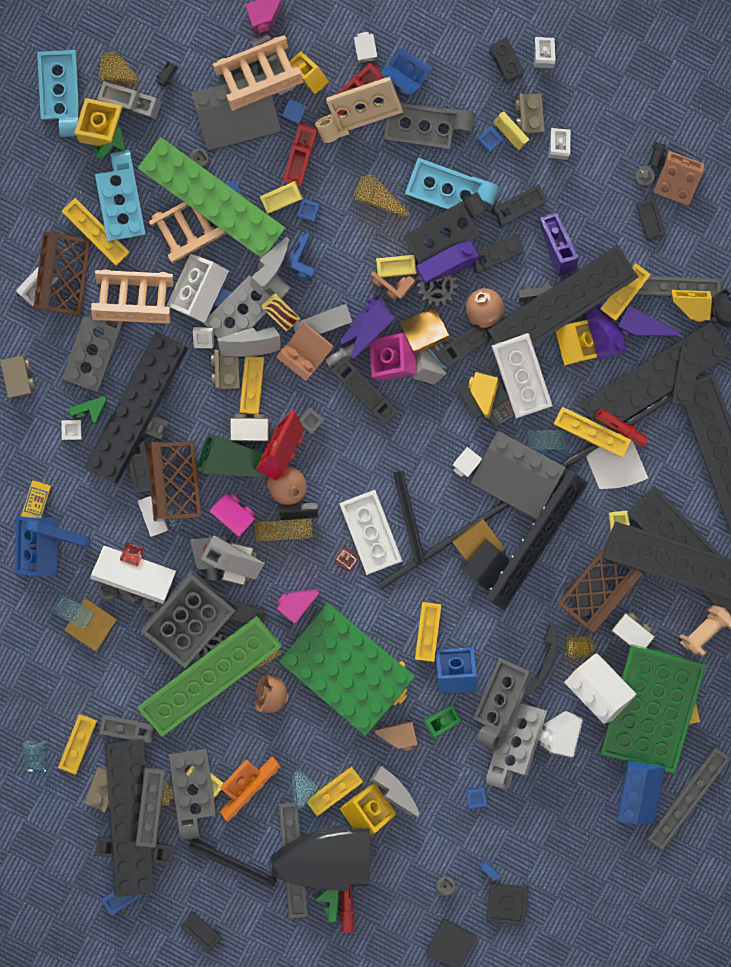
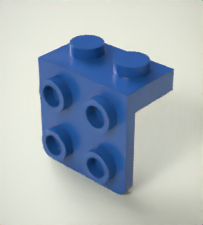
[380,47,432,95]
[289,232,315,281]

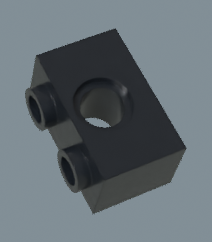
[489,37,525,84]

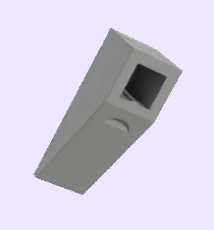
[201,535,265,579]

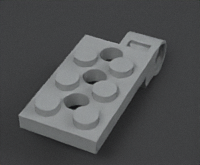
[203,275,291,338]
[486,703,547,790]

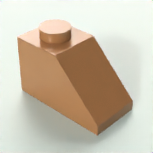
[375,721,417,751]

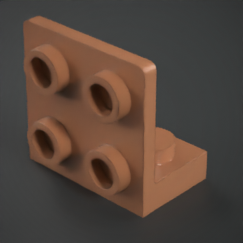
[653,151,704,205]
[370,271,415,301]
[276,323,333,381]

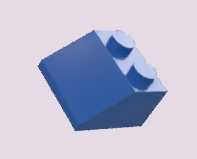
[436,647,477,694]

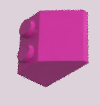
[245,0,284,34]
[370,333,416,381]
[210,493,256,537]
[277,589,320,623]

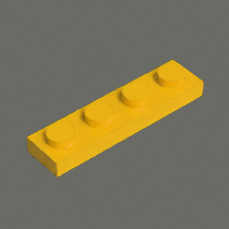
[62,198,130,266]
[554,407,631,458]

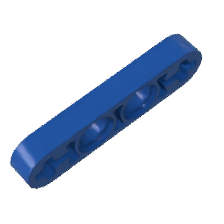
[25,520,90,547]

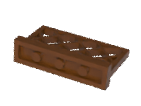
[33,232,90,315]
[146,442,201,522]
[557,545,642,634]

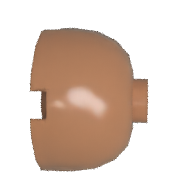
[466,288,505,328]
[267,465,307,505]
[254,674,289,713]

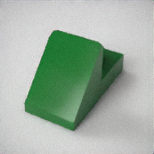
[93,122,126,159]
[68,396,108,425]
[424,704,461,738]
[315,890,339,922]

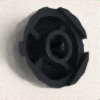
[710,288,731,328]

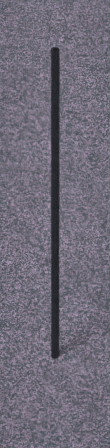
[378,395,670,589]

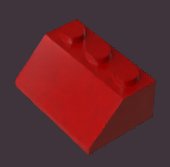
[256,410,304,481]

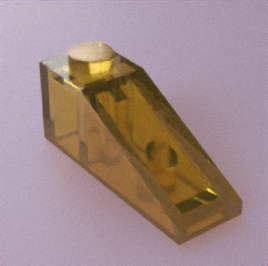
[354,174,409,218]
[254,518,313,541]

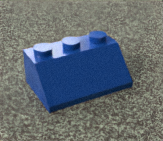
[15,516,59,576]
[617,760,665,825]

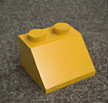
[75,98,122,146]
[556,320,597,366]
[340,783,397,835]

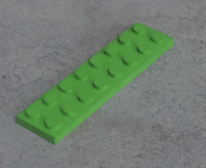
[138,137,286,258]
[137,616,281,737]

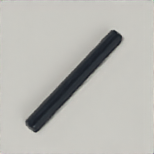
[393,471,425,564]
[188,839,277,888]

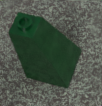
[196,433,269,478]

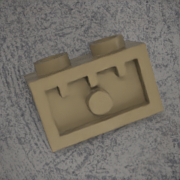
[515,93,545,134]
[211,350,240,389]
[85,767,109,813]

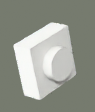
[193,327,214,348]
[62,420,82,440]

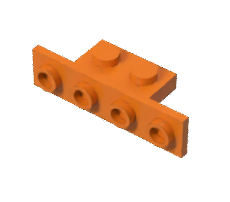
[220,756,281,822]

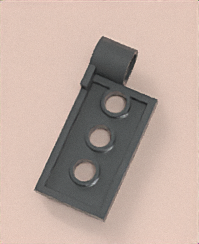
[384,103,475,150]
[62,316,125,392]
[473,657,533,751]
[169,749,216,841]

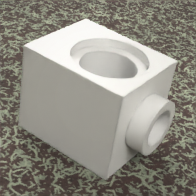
[354,32,377,63]
[453,447,482,477]

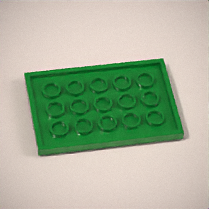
[279,603,415,736]
[600,644,706,774]

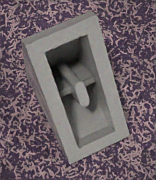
[412,350,447,385]

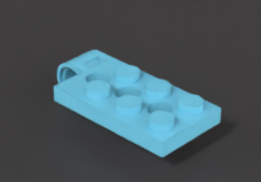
[37,50,80,137]
[95,150,146,242]
[405,158,499,210]

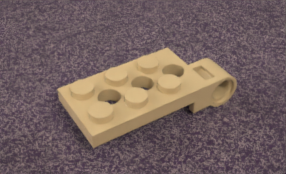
[315,77,403,143]

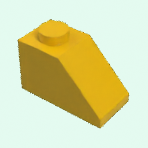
[289,51,329,94]
[671,290,712,322]
[468,373,499,418]

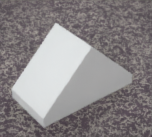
[534,37,555,68]
[548,128,570,160]

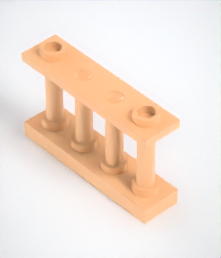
[213,35,303,111]
[149,202,227,263]
[91,269,173,324]
[679,604,731,655]

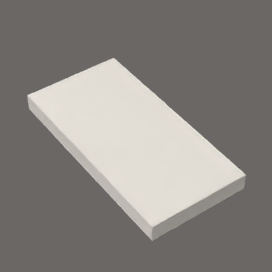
[492,333,552,418]
[339,490,402,575]
[90,546,176,604]

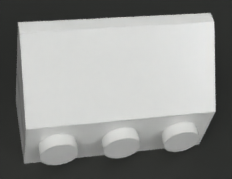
[166,253,229,323]
[564,653,637,724]
[538,711,582,757]

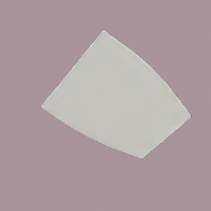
[586,434,648,489]

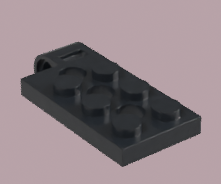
[403,192,487,264]

